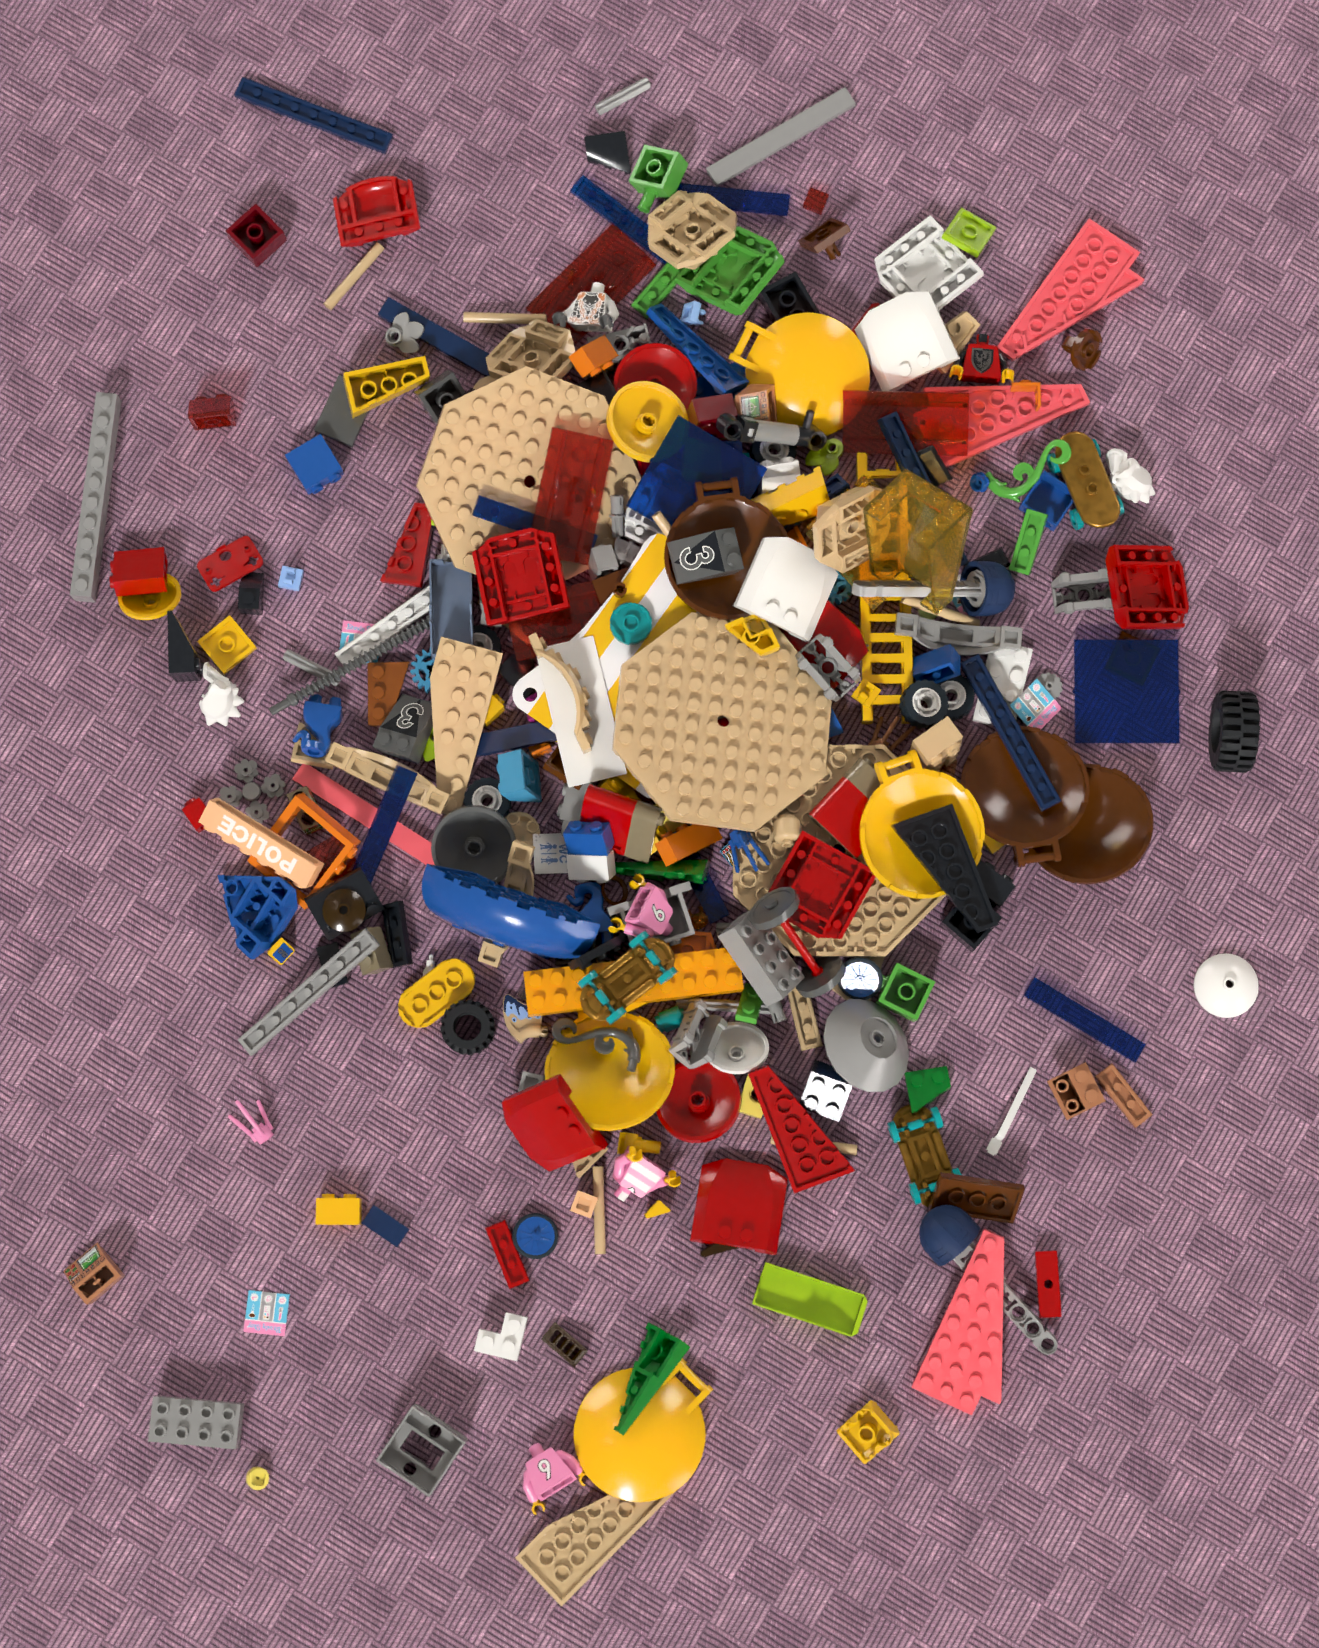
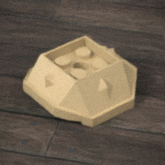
[648,190,737,270]
[486,319,575,380]
[812,485,889,573]

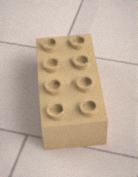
[910,716,963,772]

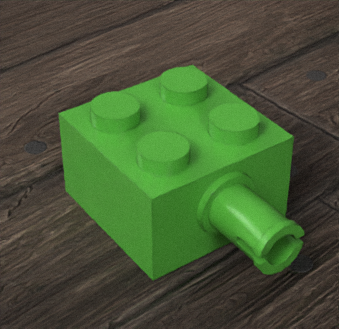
[629,144,688,214]
[875,963,935,1022]

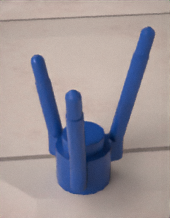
[728,830,770,873]

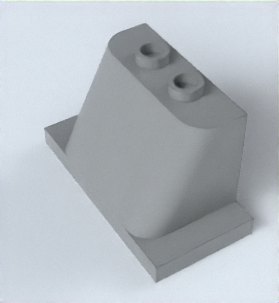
[607,881,695,946]

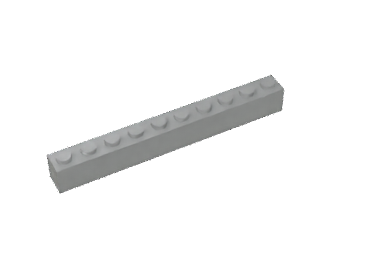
[70,392,122,603]

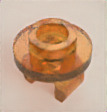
[688,906,709,929]

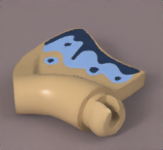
[503,994,548,1044]

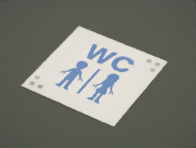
[533,833,568,874]

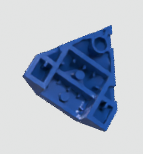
[217,875,298,960]

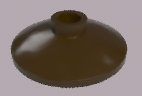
[322,889,366,932]

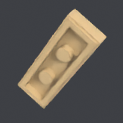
[787,987,823,1051]

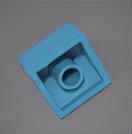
[496,749,542,802]

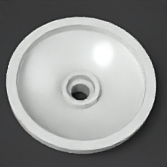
[1194,953,1259,1018]
[710,1022,769,1074]

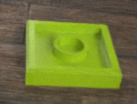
[942,207,997,258]

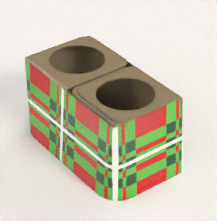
[287,786,324,835]

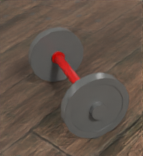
[749,887,846,998]

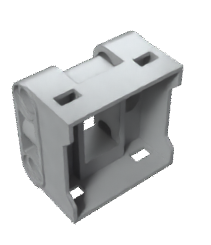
[376,1403,468,1497]

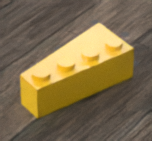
[751,466,830,526]

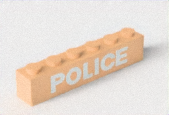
[198,797,324,889]

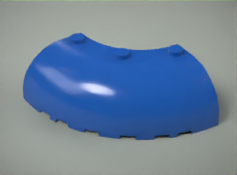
[422,864,600,960]

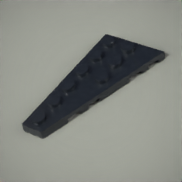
[891,804,999,933]

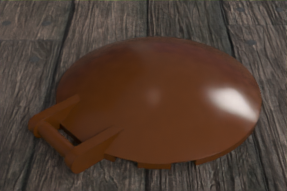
[664,477,788,620]
[960,726,1090,867]
[1012,764,1154,884]

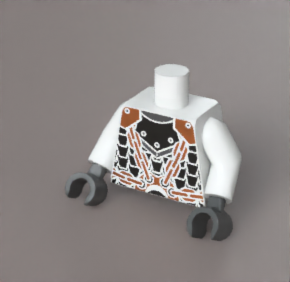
[552,282,619,332]

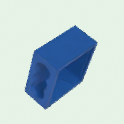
[285,434,344,495]
[1019,470,1074,532]

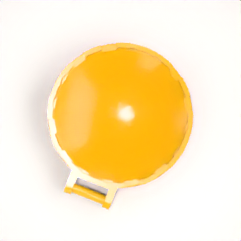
[728,313,870,439]
[859,749,985,899]
[544,1011,675,1131]
[574,1358,714,1502]

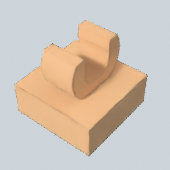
[570,1190,598,1219]

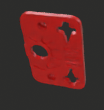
[197,536,264,592]

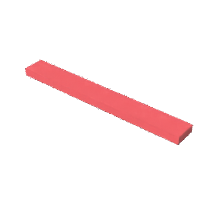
[292,764,435,865]

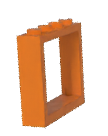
[247,793,361,910]

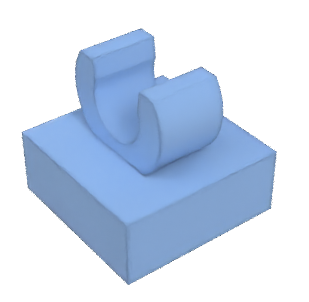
[680,301,706,326]
[278,566,304,592]

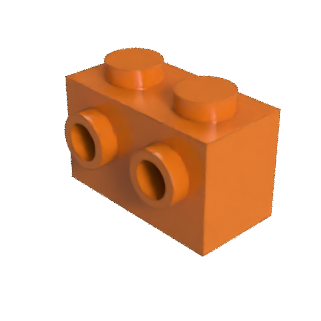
[569,334,619,378]

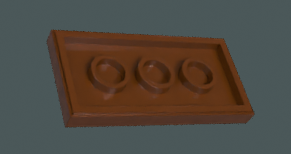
[929,1172,1025,1224]

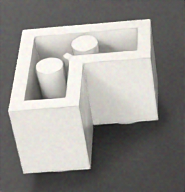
[474,1312,528,1361]

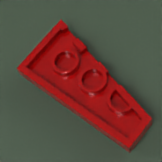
[380,503,433,588]

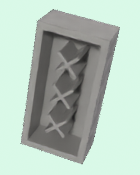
[717,910,805,1007]
[148,1395,245,1449]

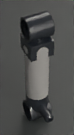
[716,410,827,451]

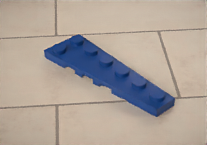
[646,303,749,395]

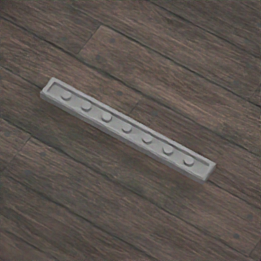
[706,87,856,187]
[237,928,380,1056]

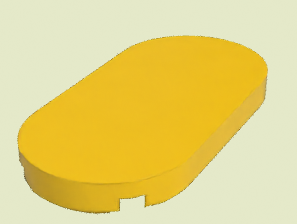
[398,958,475,1028]

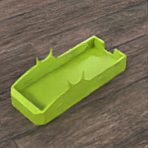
[752,1262,868,1337]

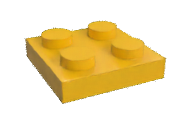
[197,615,257,675]

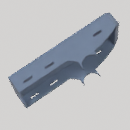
[429,559,474,661]

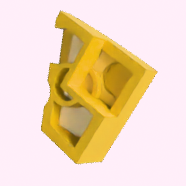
[725,615,780,656]

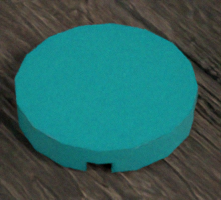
[610,602,652,645]

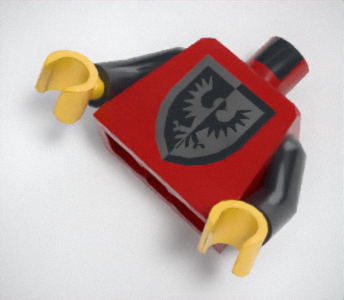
[949,334,1014,384]

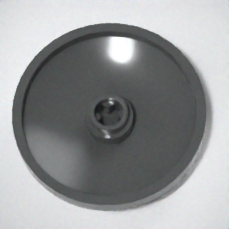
[431,805,516,884]

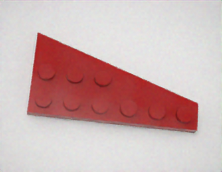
[748,1065,855,1194]

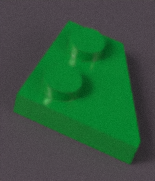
[904,1066,951,1114]

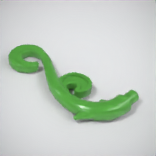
[985,439,1072,503]

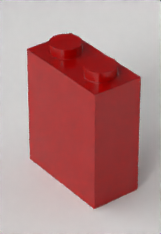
[109,547,168,597]

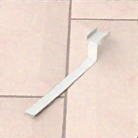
[986,1067,1037,1156]

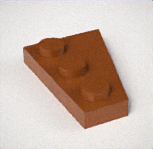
[367,662,410,726]

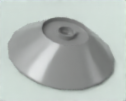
[823,999,909,1092]

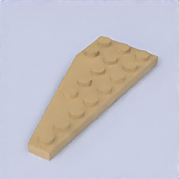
[430,636,503,815]
[515,1490,677,1607]

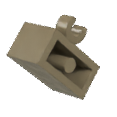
[350,927,393,975]

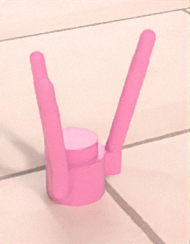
[228,1100,274,1145]

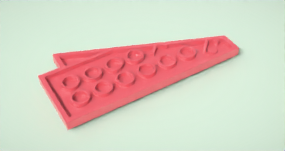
[998,218,1145,361]
[913,384,1090,468]
[912,1229,1004,1415]

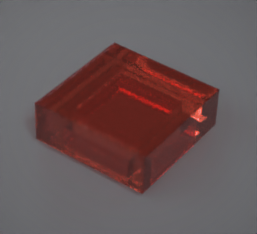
[802,187,829,215]

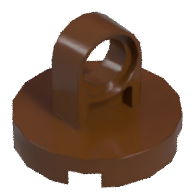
[1061,329,1102,371]

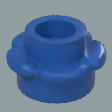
[970,472,989,492]

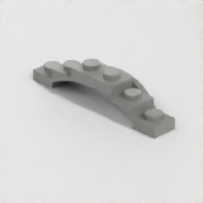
[894,612,1023,656]

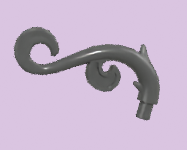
[552,1018,641,1072]

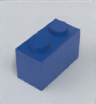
[913,644,961,684]
[563,820,615,856]

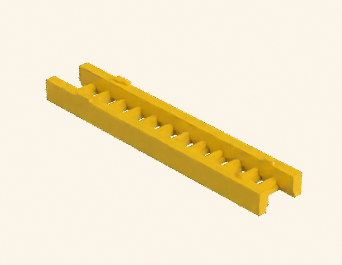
[856,453,913,724]

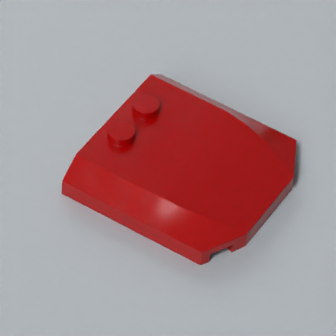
[472,528,570,626]
[1105,545,1189,629]
[777,600,869,690]
[768,830,876,939]
[501,1074,608,1172]
[690,1158,788,1255]

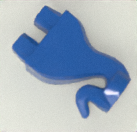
[293,694,343,758]
[566,882,614,944]

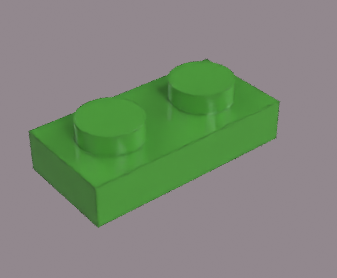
[735,982,763,1024]

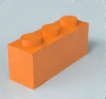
[654,823,723,867]

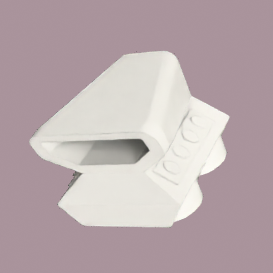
[756,457,801,496]

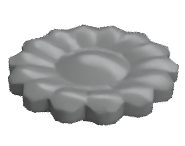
[1036,672,1063,699]

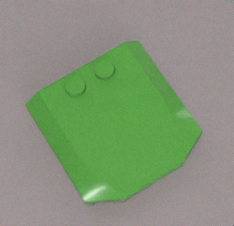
[675,226,785,316]

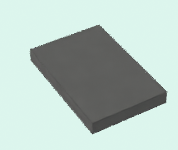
[314,375,369,448]

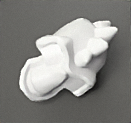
[1106,448,1155,503]
[199,662,244,726]

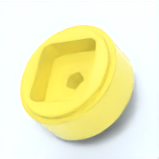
[246,1467,269,1490]

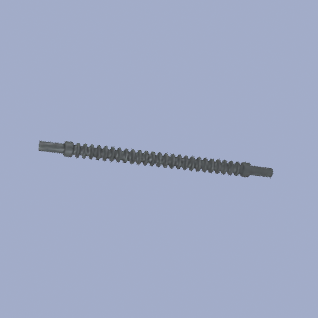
[268,615,430,716]

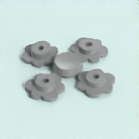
[219,759,285,824]

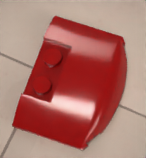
[333,176,421,247]

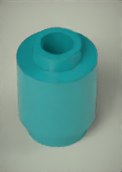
[654,1006,684,1033]

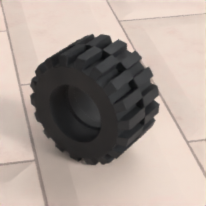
[440,1000,496,1055]

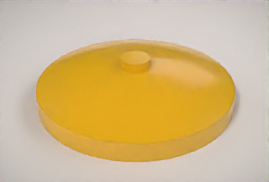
[606,381,689,463]

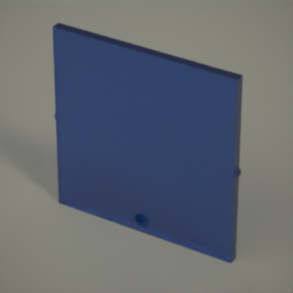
[626,415,768,526]
[1072,640,1181,744]

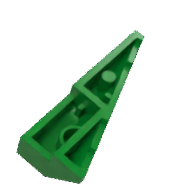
[615,859,710,884]
[614,1322,690,1436]

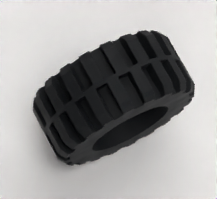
[1208,690,1260,773]

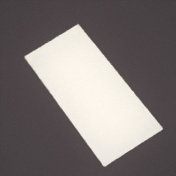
[537,636,627,788]

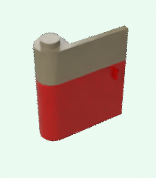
[808,758,880,859]
[580,784,666,864]

